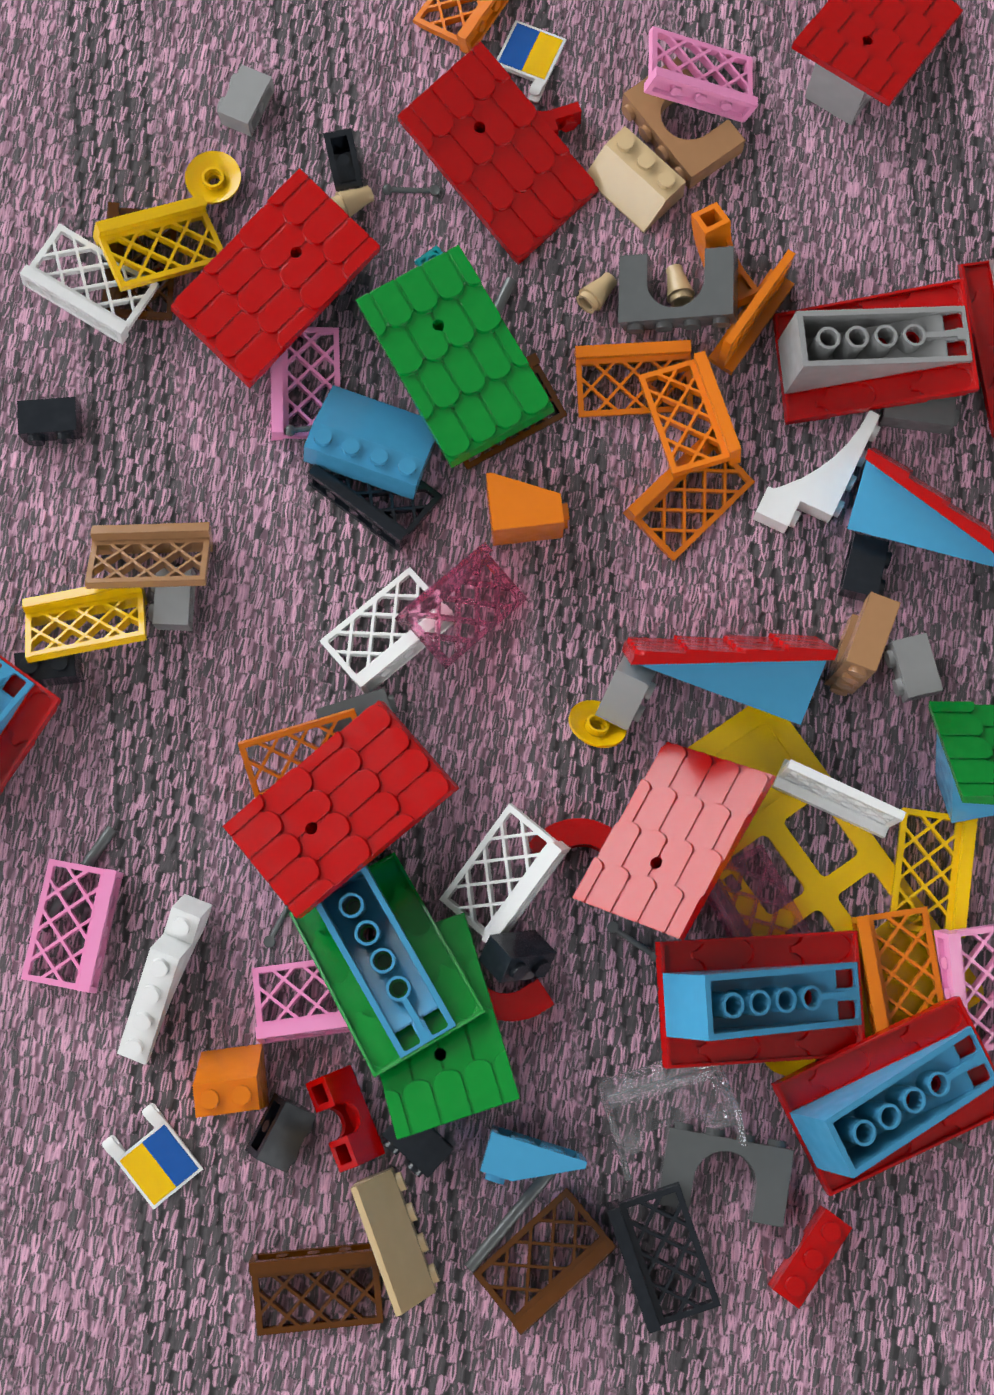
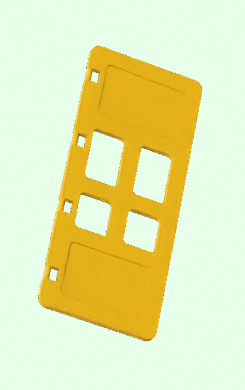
[688,706,984,1038]

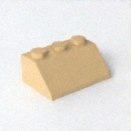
[587,126,686,233]

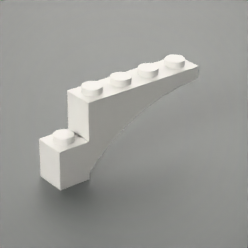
[752,410,881,534]
[117,894,212,1065]

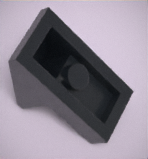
[323,127,363,191]

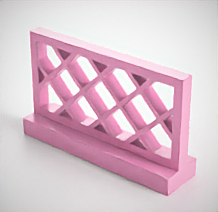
[644,26,758,122]
[270,327,340,441]
[21,859,124,993]
[934,924,994,1051]
[252,960,350,1044]

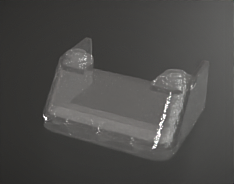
[598,1062,748,1181]

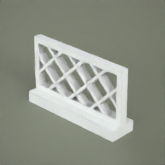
[20,223,159,345]
[320,567,457,694]
[772,759,906,838]
[439,803,571,943]

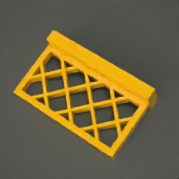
[93,195,223,292]
[22,587,147,663]
[888,807,978,939]

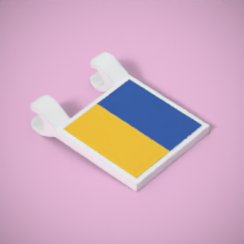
[496,20,567,103]
[102,1103,203,1210]

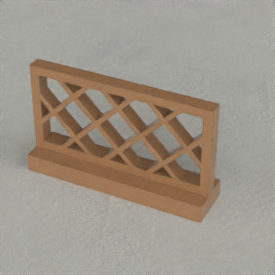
[85,522,213,589]

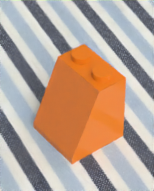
[486,473,569,546]
[192,1044,269,1118]

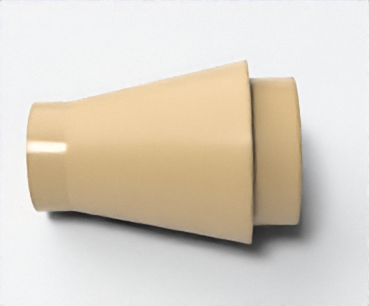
[331,185,374,217]
[666,264,695,307]
[577,272,617,314]

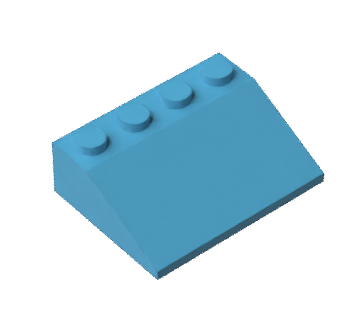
[303,385,435,500]
[480,1125,587,1185]

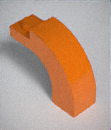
[691,202,759,308]

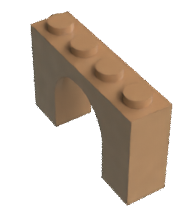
[621,57,746,189]
[824,592,901,696]

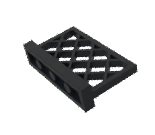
[308,464,443,552]
[606,1182,721,1334]

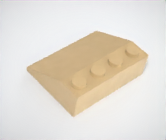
[350,1167,440,1317]

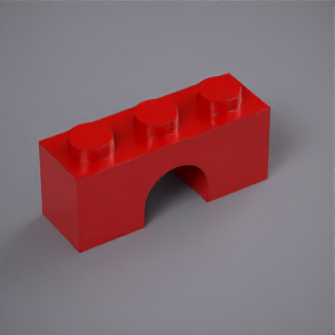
[305,1065,385,1173]
[767,1205,852,1309]

